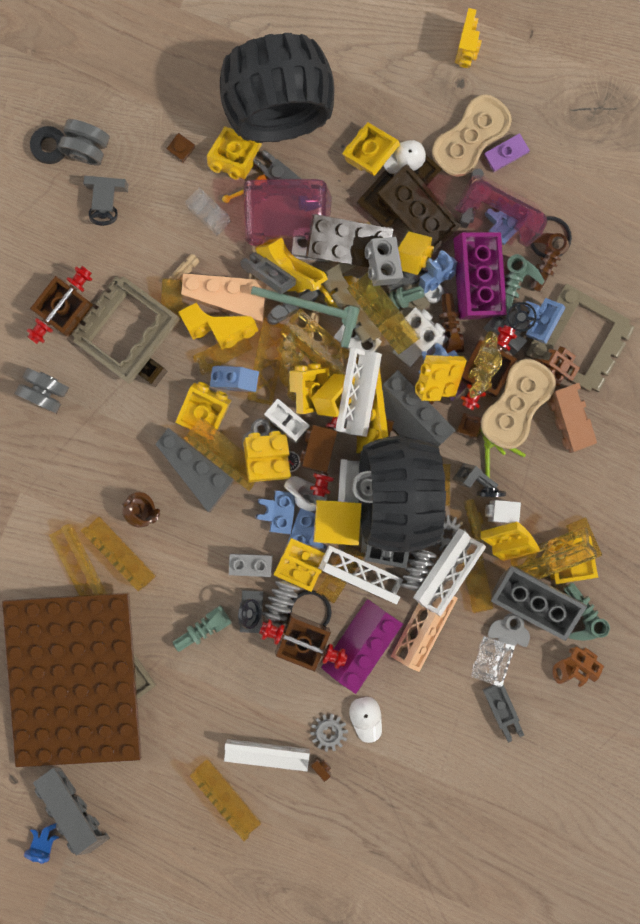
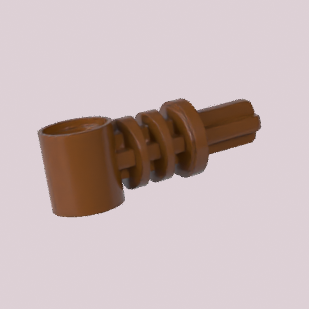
[528,233,569,292]
[439,293,464,354]

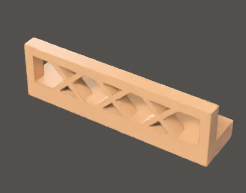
[391,595,458,672]

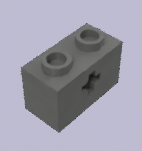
[365,545,409,568]

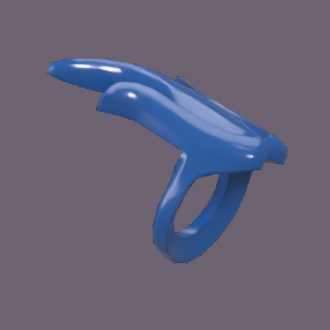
[24,823,59,864]

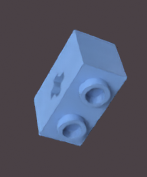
[210,366,259,392]

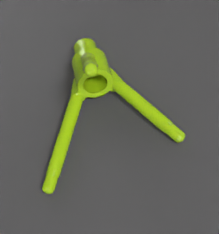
[481,429,526,478]

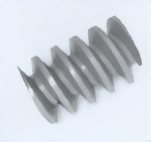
[400,549,437,592]
[262,580,301,625]

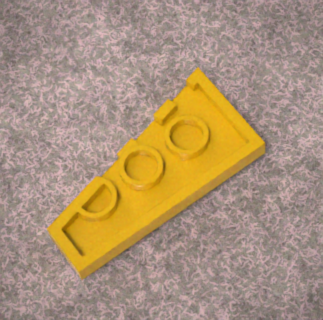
[356,367,388,454]

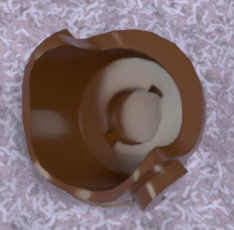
[122,492,160,528]

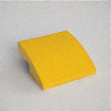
[313,500,362,545]
[481,522,540,561]
[273,538,325,592]

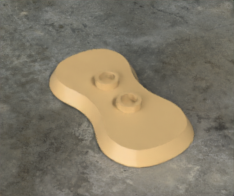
[432,95,512,176]
[481,359,556,449]

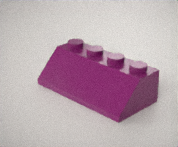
[453,232,507,320]
[321,599,403,694]

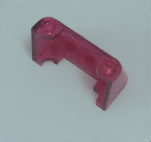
[455,175,547,247]
[244,179,332,246]

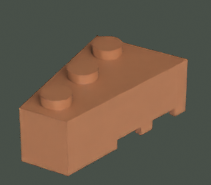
[547,383,597,453]

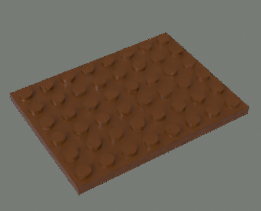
[2,592,142,767]

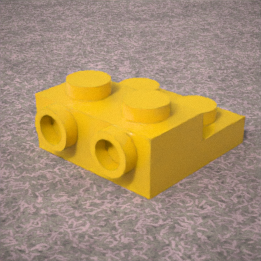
[454,8,482,68]
[342,122,400,176]
[207,126,262,180]
[415,355,467,401]
[289,363,329,414]
[175,382,232,440]
[243,431,291,482]
[545,536,598,584]

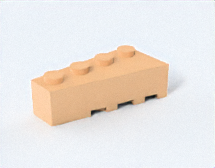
[181,273,267,326]

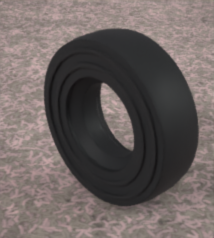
[30,126,65,164]

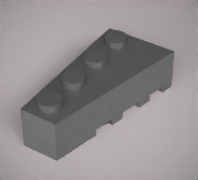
[156,428,236,513]
[33,768,110,856]

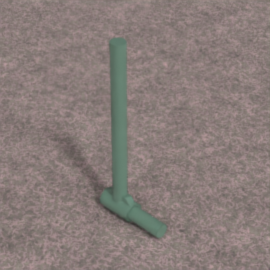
[251,286,360,348]

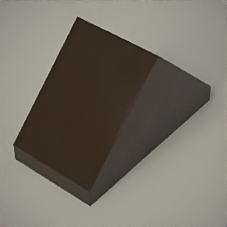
[138,358,168,387]

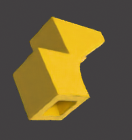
[255,237,328,293]
[179,302,258,350]

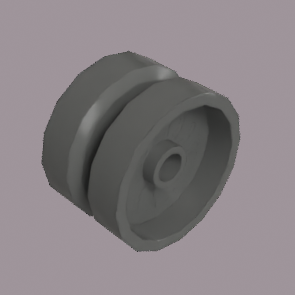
[57,119,110,166]
[14,368,69,414]

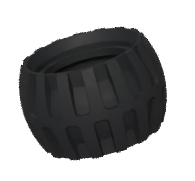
[220,33,335,143]
[358,436,446,552]

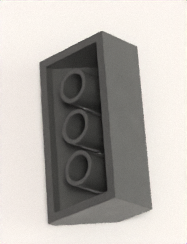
[382,370,456,447]
[491,565,587,641]

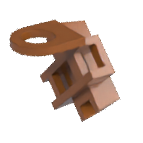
[531,346,580,386]
[553,646,604,687]

